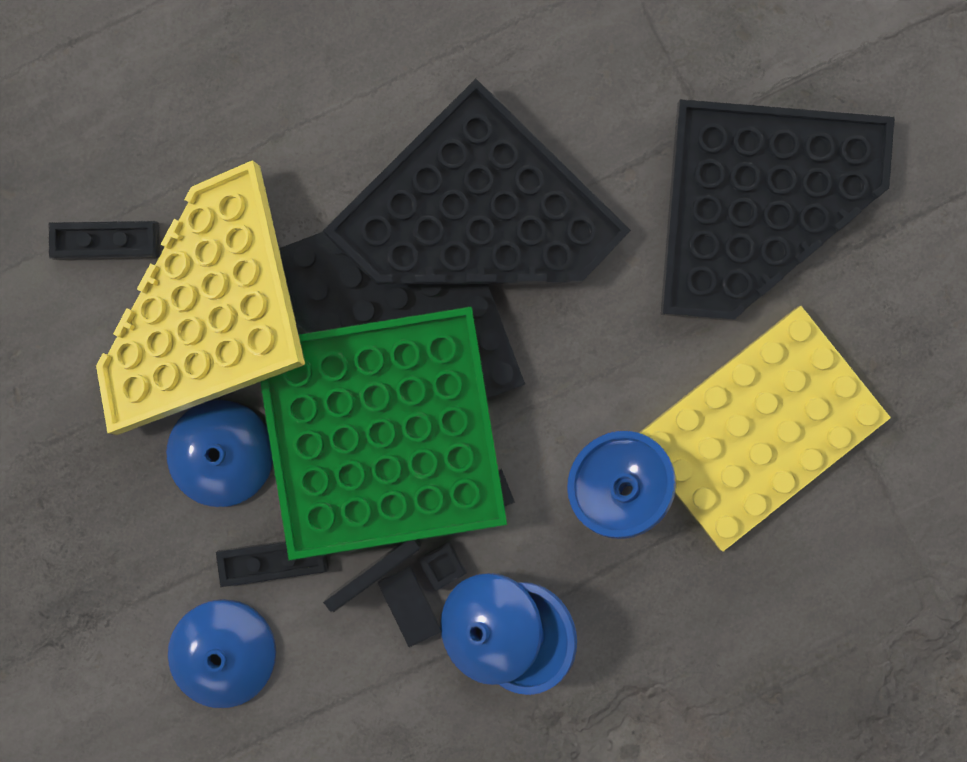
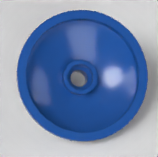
[166,400,273,507]
[567,431,676,539]
[441,573,542,685]
[476,582,577,695]
[168,599,276,708]

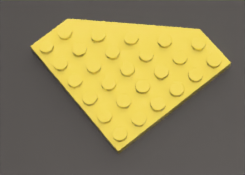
[96,160,305,435]

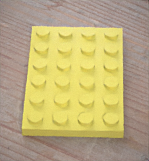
[639,306,891,552]

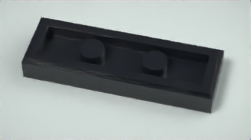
[49,221,160,260]
[323,539,422,613]
[216,540,329,588]

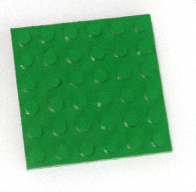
[260,307,507,560]

